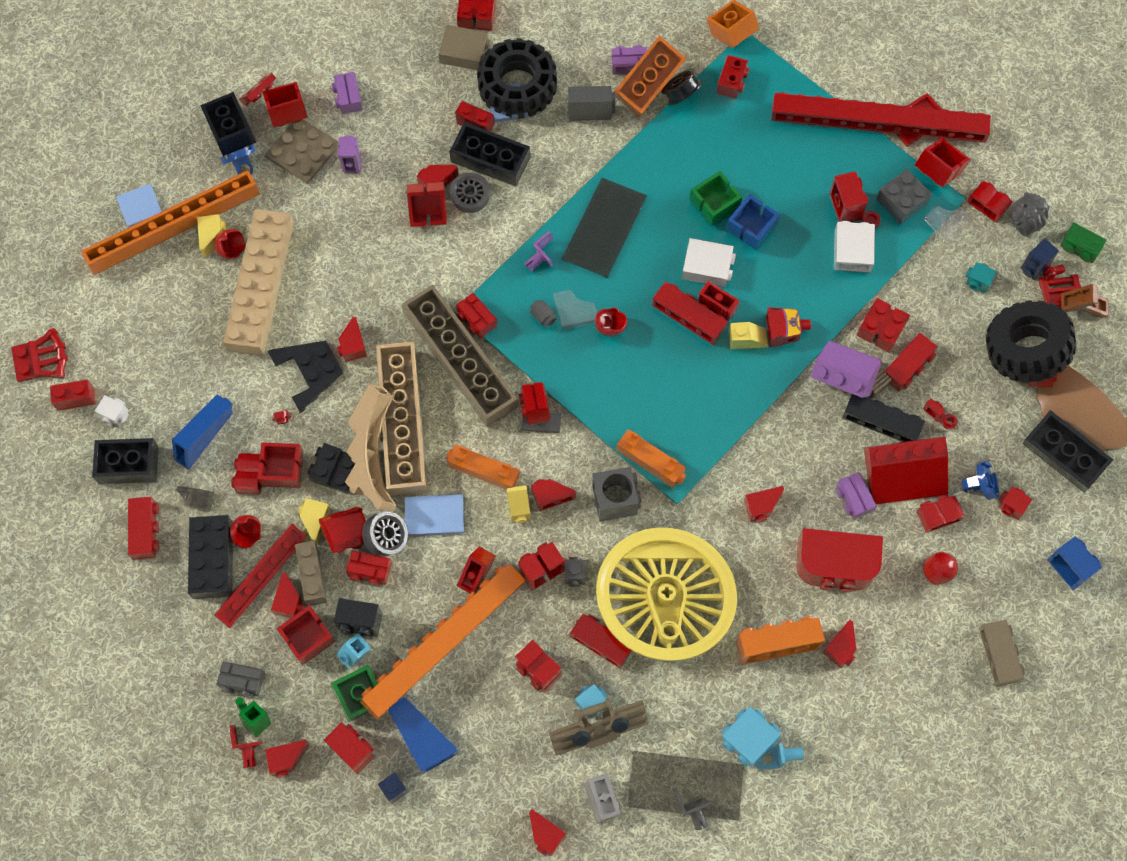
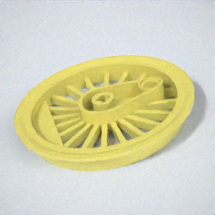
[596,528,737,661]

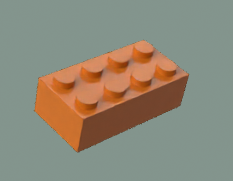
[613,35,687,117]
[736,616,825,665]

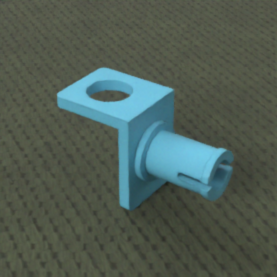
[758,743,804,770]

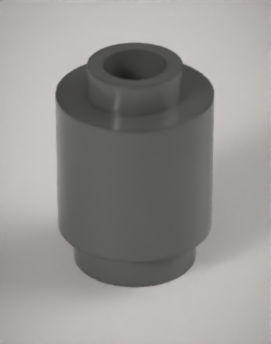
[530,300,557,328]

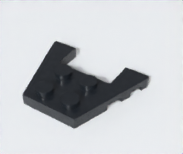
[268,340,343,413]

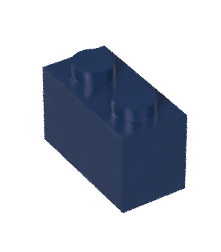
[1021,239,1059,280]

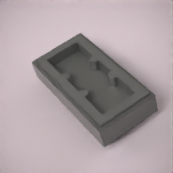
[522,412,561,433]

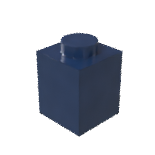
[378,772,408,804]

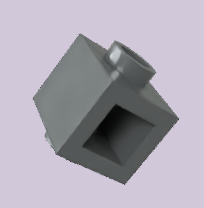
[565,557,585,587]

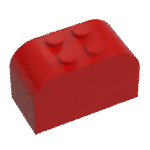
[796,528,883,593]

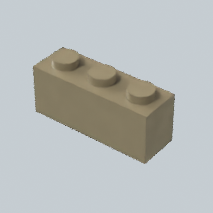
[295,540,327,606]
[979,619,1025,687]

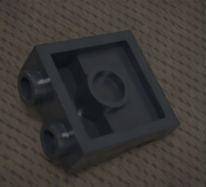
[308,443,355,494]

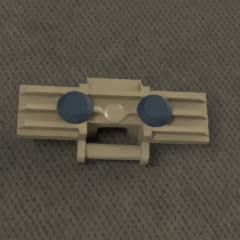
[549,698,649,756]

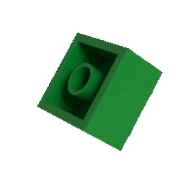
[331,665,378,723]

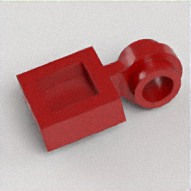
[923,398,958,430]

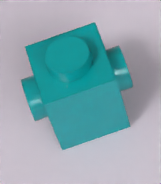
[965,262,997,293]

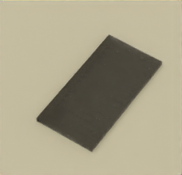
[562,178,647,278]
[627,751,745,821]

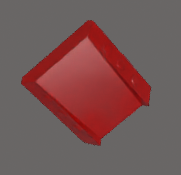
[319,507,366,553]

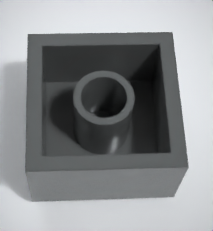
[876,169,932,225]

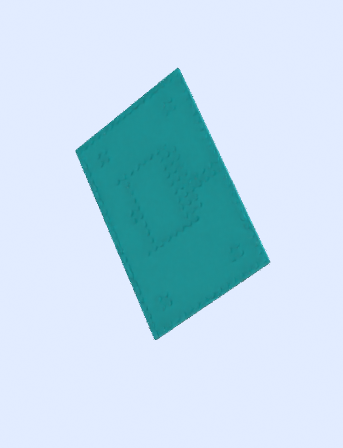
[455,35,965,504]

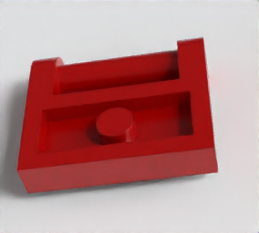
[239,73,276,107]
[1039,274,1081,308]

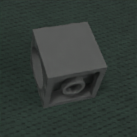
[592,467,642,521]

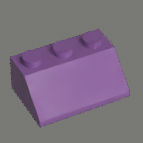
[810,341,882,398]

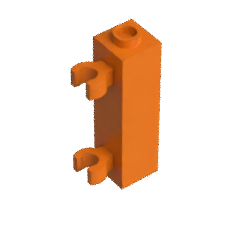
[617,429,686,489]
[446,444,520,490]

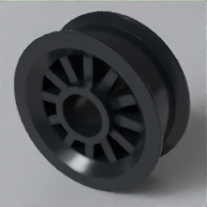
[661,69,702,105]

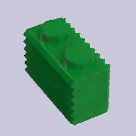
[1060,222,1107,263]

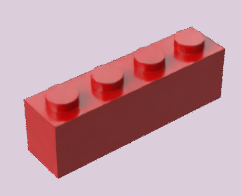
[652,281,728,346]

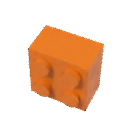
[707,0,759,48]

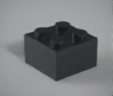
[334,598,383,639]

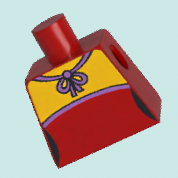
[766,307,811,348]

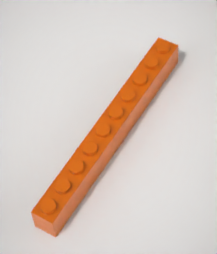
[81,170,260,275]
[360,563,526,720]

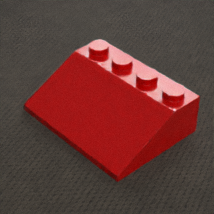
[863,437,948,504]

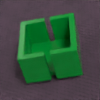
[689,171,742,226]

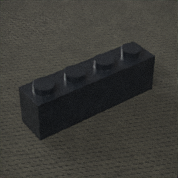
[842,394,925,442]

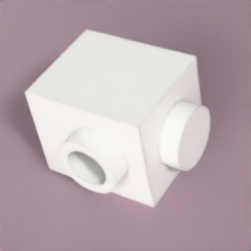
[95,395,128,427]

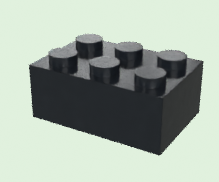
[200,92,256,156]
[92,438,158,484]

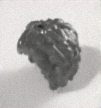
[1011,192,1049,237]

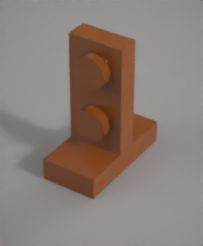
[1061,284,1108,318]

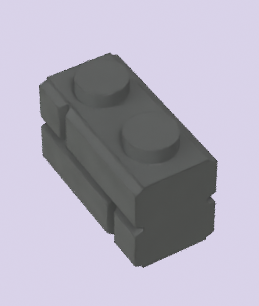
[216,661,265,698]

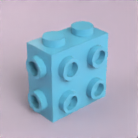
[722,707,781,769]

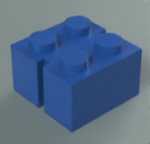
[726,194,780,250]
[1047,536,1102,590]

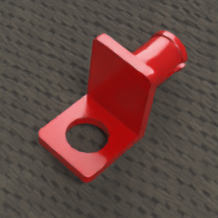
[229,725,263,768]

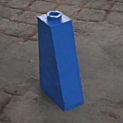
[172,394,233,470]
[388,697,459,774]

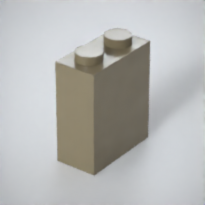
[438,25,491,70]

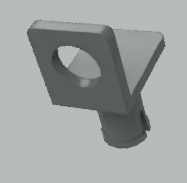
[672,788,710,830]

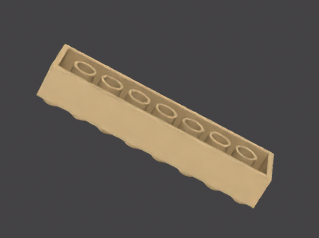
[223,209,294,356]
[376,342,428,496]

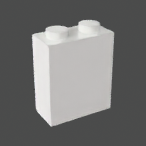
[834,221,875,272]
[682,238,736,287]

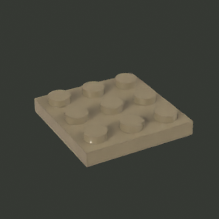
[265,120,339,184]

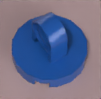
[220,144,256,175]
[962,461,999,500]

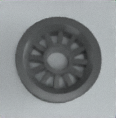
[450,173,490,213]
[362,511,408,557]

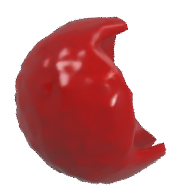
[214,229,246,259]
[595,307,627,337]
[230,515,261,549]
[923,552,958,585]

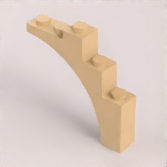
[345,384,396,511]

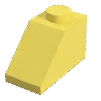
[197,214,227,257]
[729,322,768,349]
[507,485,531,524]
[299,498,331,545]

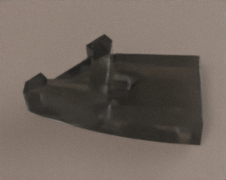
[176,486,214,512]

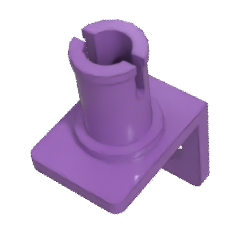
[524,231,553,272]

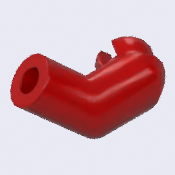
[1043,264,1065,279]

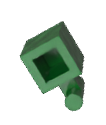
[235,697,271,737]

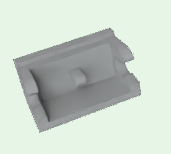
[584,774,621,824]

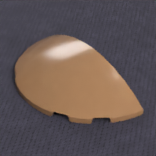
[1037,365,1127,452]

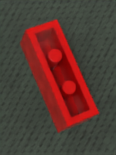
[884,333,938,392]
[128,496,159,560]
[570,613,632,669]

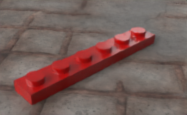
[214,523,307,628]

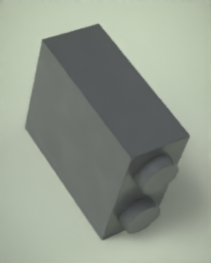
[568,86,615,121]

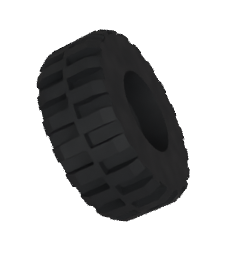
[477,38,557,119]
[986,300,1076,383]

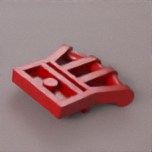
[11,328,68,382]

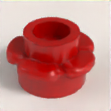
[272,410,291,425]

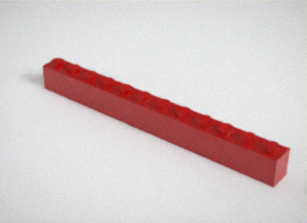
[771,92,991,143]

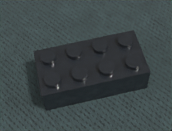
[449,122,531,187]
[1022,410,1114,493]
[188,515,233,599]

